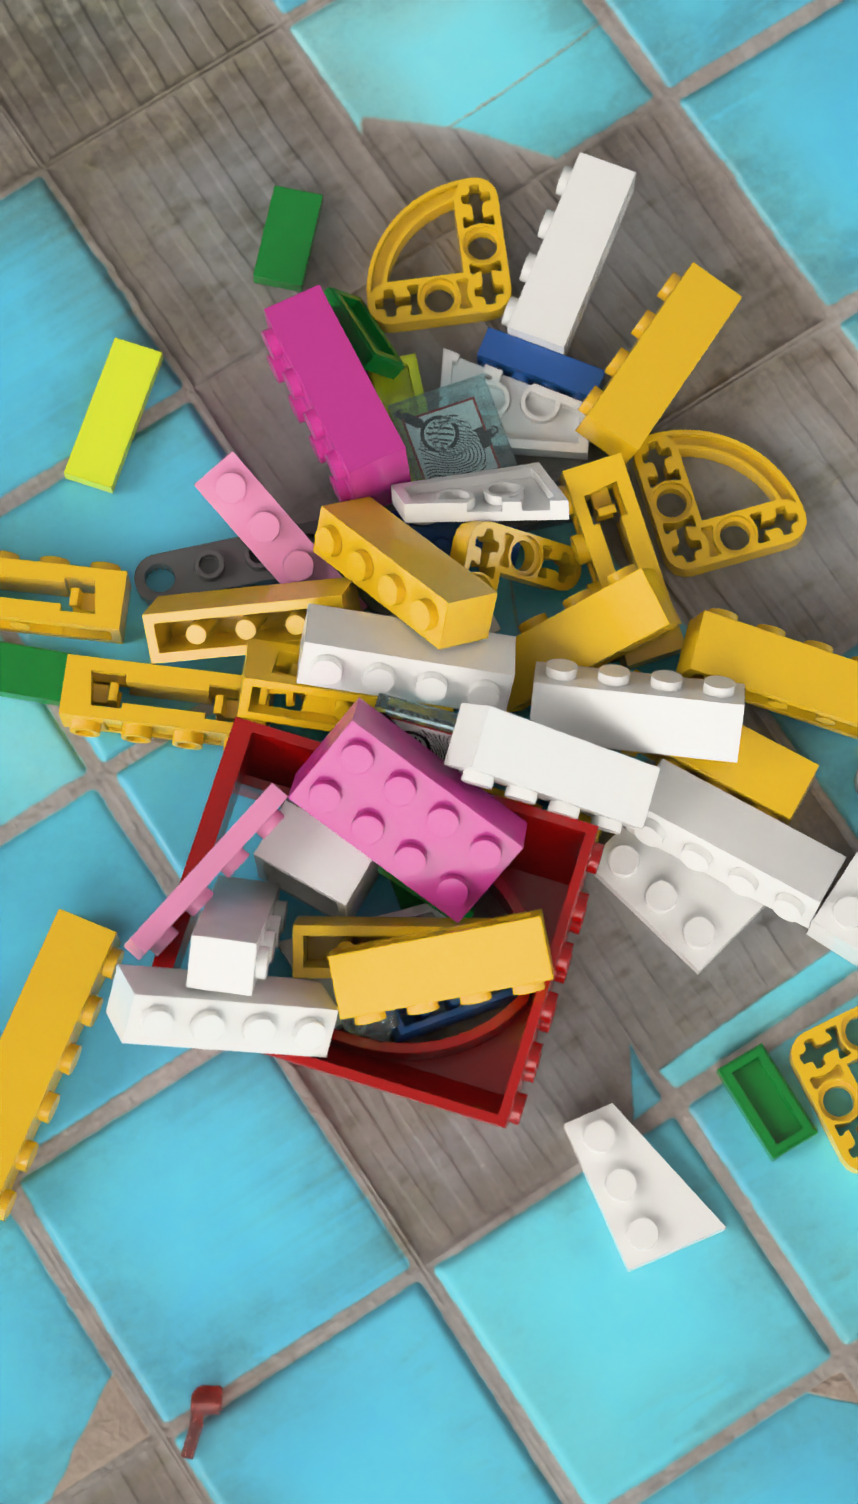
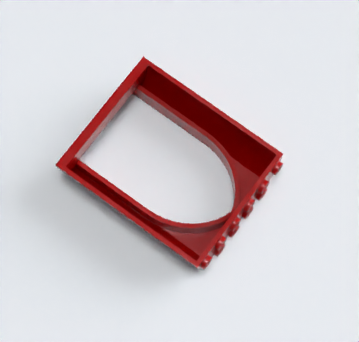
[151,716,605,1129]

